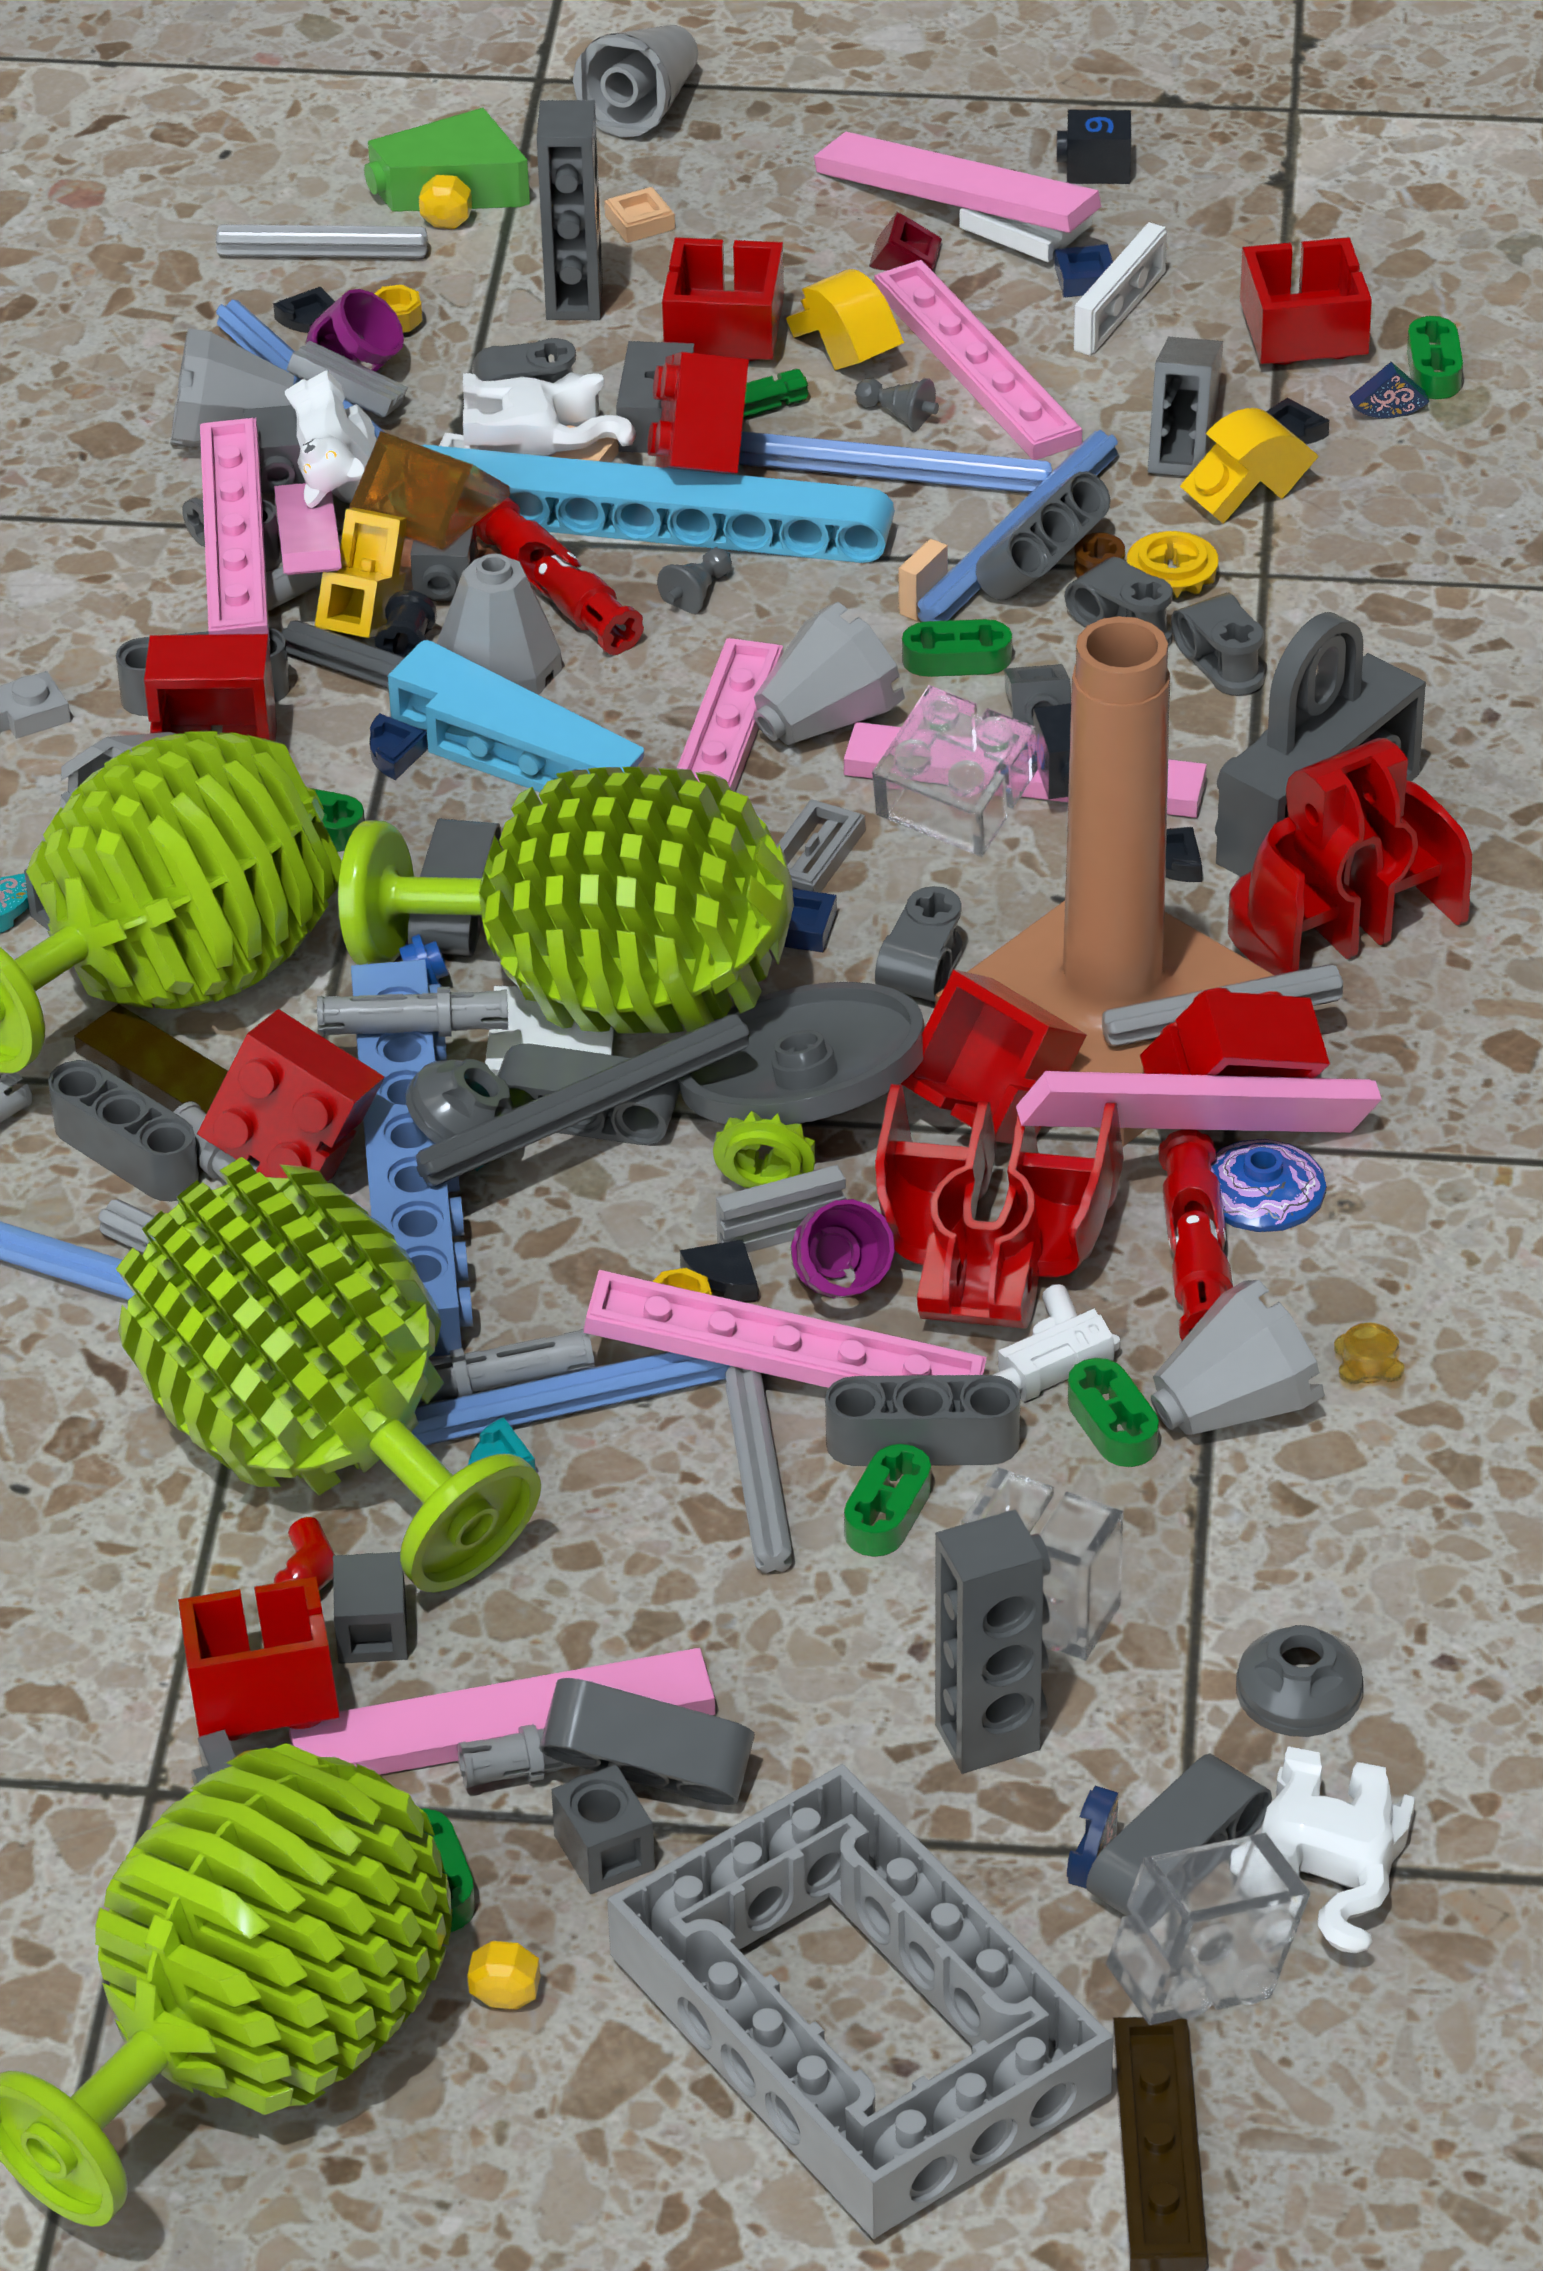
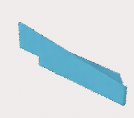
[388,640,644,792]

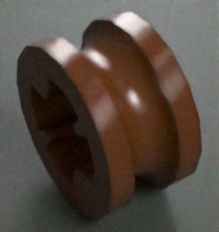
[1074,533,1125,579]

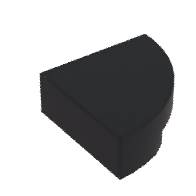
[273,287,335,333]
[1266,397,1329,445]
[1165,827,1203,882]
[680,1239,758,1301]

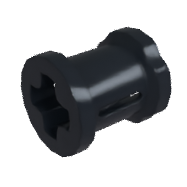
[375,590,437,657]

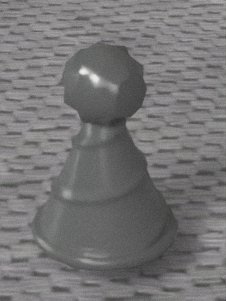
[854,377,939,432]
[657,547,732,614]

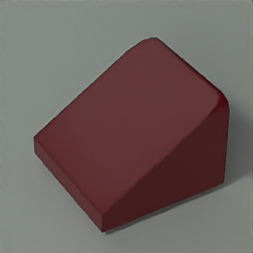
[869,212,942,271]

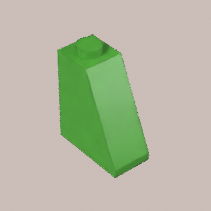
[364,108,530,212]

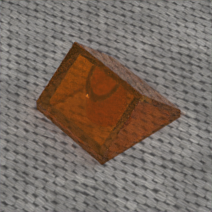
[350,431,510,550]

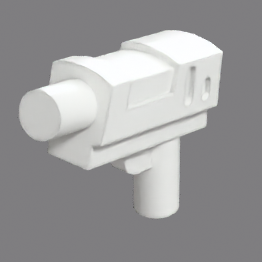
[993,1284,1120,1403]

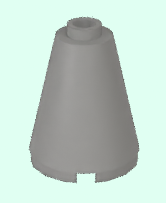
[573,25,698,137]

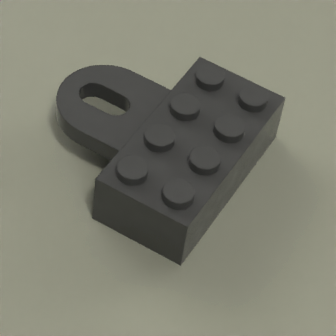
[1215,612,1426,877]

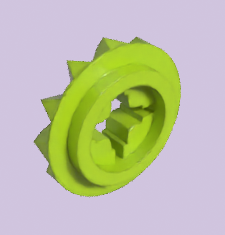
[713,1110,816,1188]

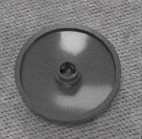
[678,982,925,1125]

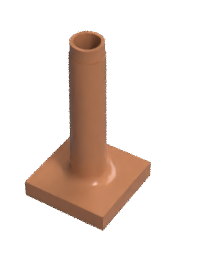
[935,616,1274,1147]

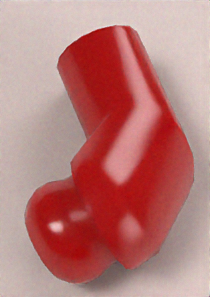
[274,1517,335,1591]

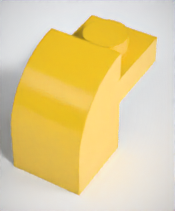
[786,269,904,370]
[1180,408,1319,524]
[315,507,408,638]

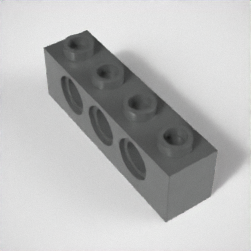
[537,100,603,320]
[935,1509,1051,1774]

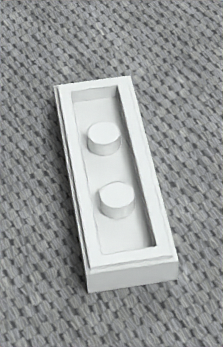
[1074,222,1167,356]

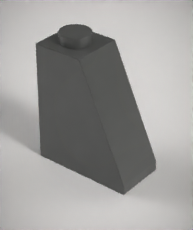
[1147,336,1223,476]

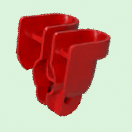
[1228,738,1473,975]
[875,1084,1124,1329]

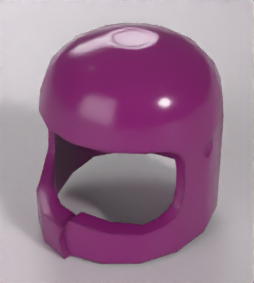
[306,289,404,372]
[790,1199,895,1298]

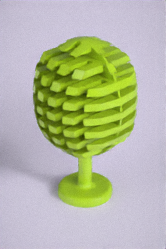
[0,731,342,1073]
[338,767,794,1034]
[116,1157,541,1593]
[0,1743,452,2227]

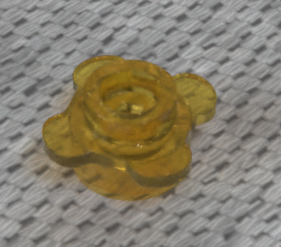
[1334,1323,1404,1384]

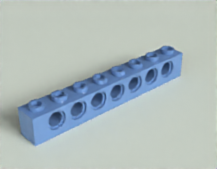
[351,960,473,1357]

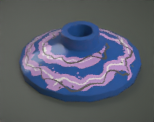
[1211,1139,1327,1232]

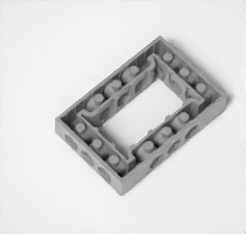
[607,1764,1113,2239]

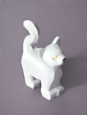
[285,370,387,513]
[463,372,636,457]
[1227,1746,1415,1953]

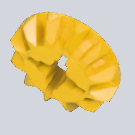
[1127,531,1219,598]

